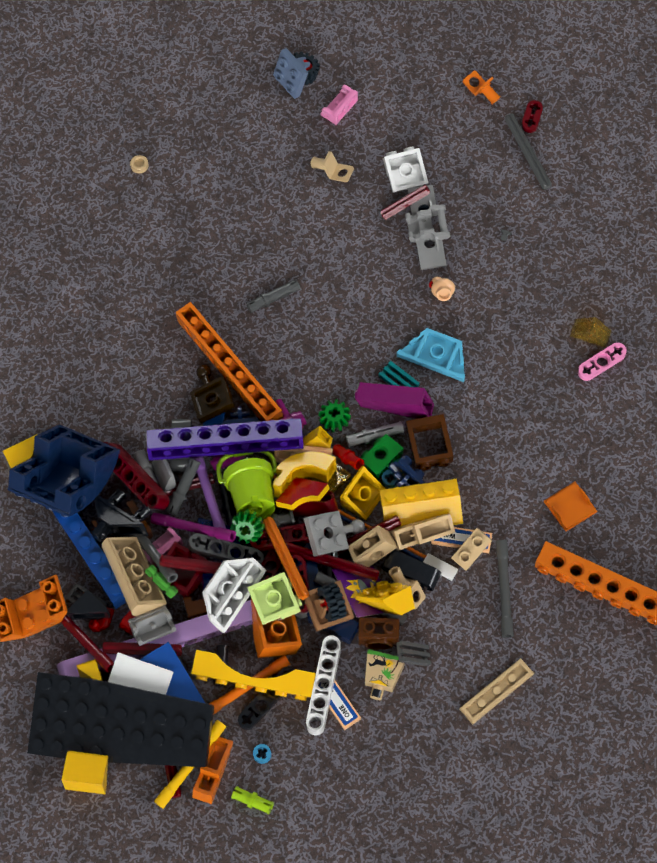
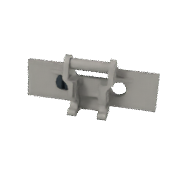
[405,185,451,270]

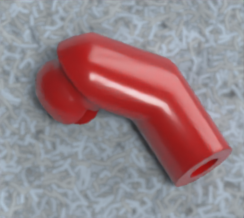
[89,607,114,632]

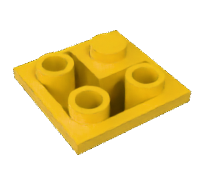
[355,581,415,615]

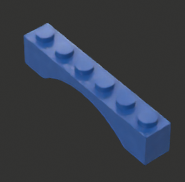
[52,510,127,609]

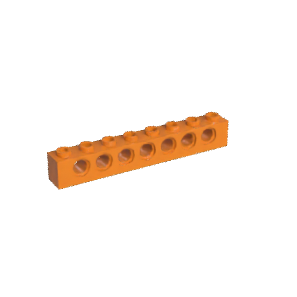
[175,302,283,421]
[535,541,657,625]

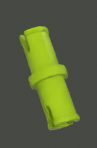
[231,786,274,815]

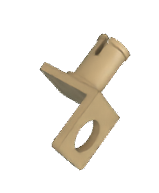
[311,151,354,182]
[389,566,426,610]

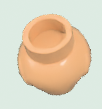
[429,276,455,301]

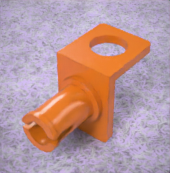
[462,70,501,105]

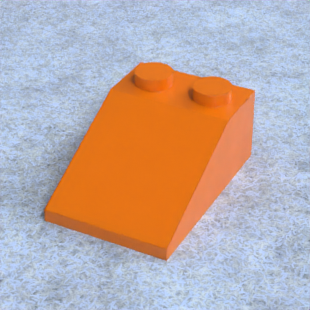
[251,598,302,658]

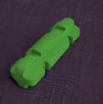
[145,564,178,599]

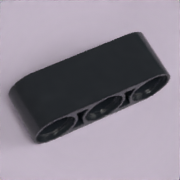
[381,550,441,591]

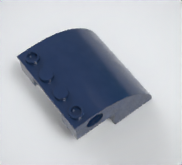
[8,424,120,517]

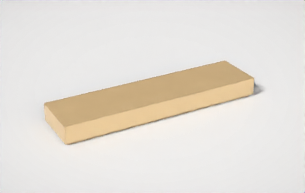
[459,658,534,725]

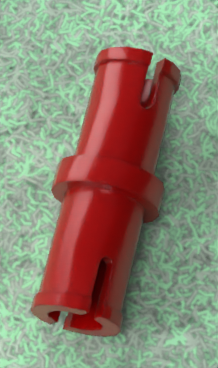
[332,444,364,470]

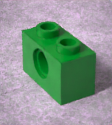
[360,434,403,480]

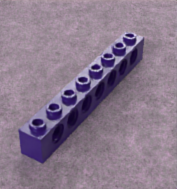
[147,418,304,461]

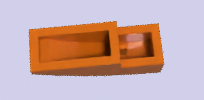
[192,737,233,804]

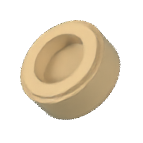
[130,155,149,173]

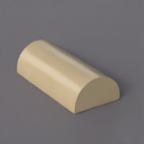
[102,537,167,617]

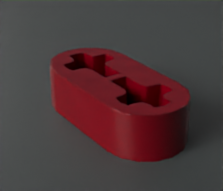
[522,100,543,133]

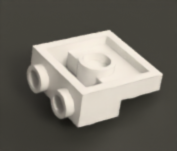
[383,146,428,193]

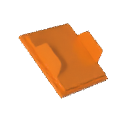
[544,481,598,532]

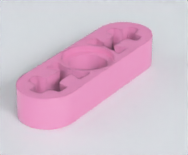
[578,343,627,381]

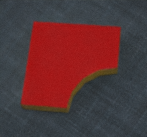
[275,477,330,510]

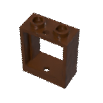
[406,414,454,471]

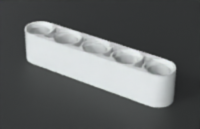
[306,635,341,735]

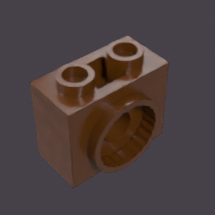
[359,617,399,650]

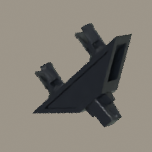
[92,488,152,542]

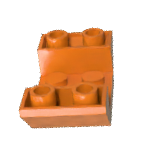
[0,575,68,642]

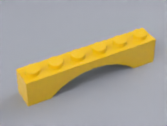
[191,650,316,701]

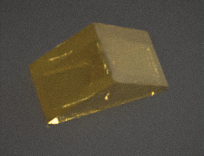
[570,317,611,348]

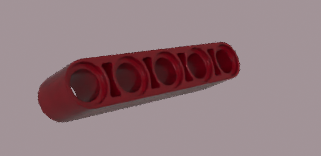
[103,442,170,510]

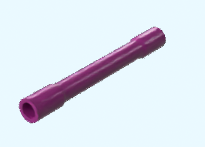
[151,512,236,542]

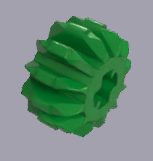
[318,399,351,432]
[230,509,265,544]

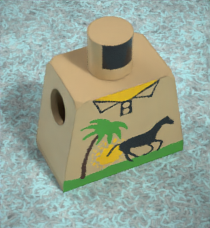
[365,649,405,700]

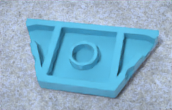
[396,328,465,382]

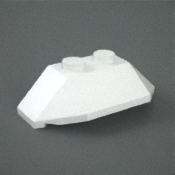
[202,558,267,633]

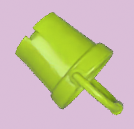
[216,451,277,519]

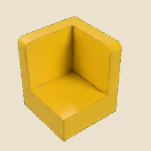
[303,426,333,448]

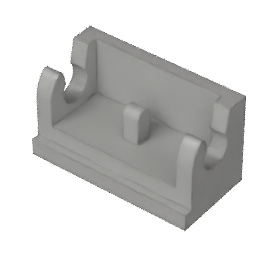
[128,605,177,646]

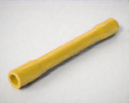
[154,720,226,809]

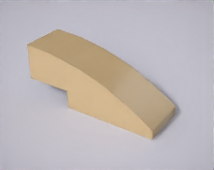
[390,514,455,550]

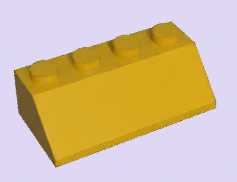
[379,479,463,528]

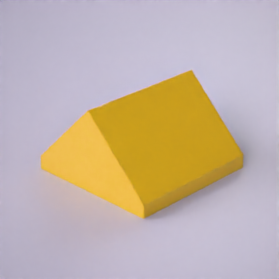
[340,466,386,520]
[61,751,108,794]

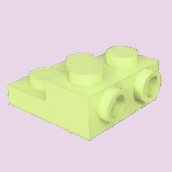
[247,572,302,625]

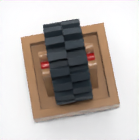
[304,580,355,632]

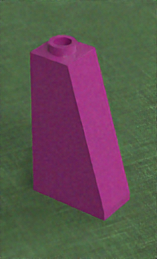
[355,382,434,419]

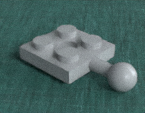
[303,510,365,557]

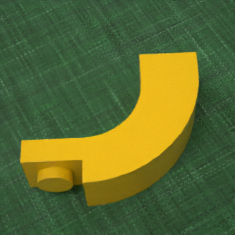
[272,451,337,498]

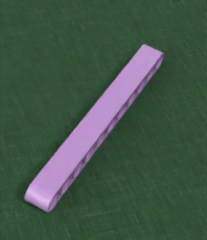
[57,600,253,677]

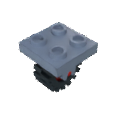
[273,48,320,99]

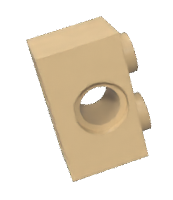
[349,526,397,567]
[451,527,492,571]

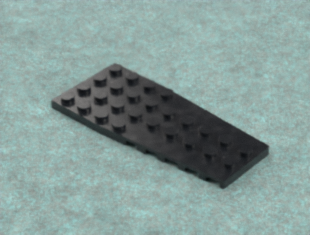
[27,672,214,767]

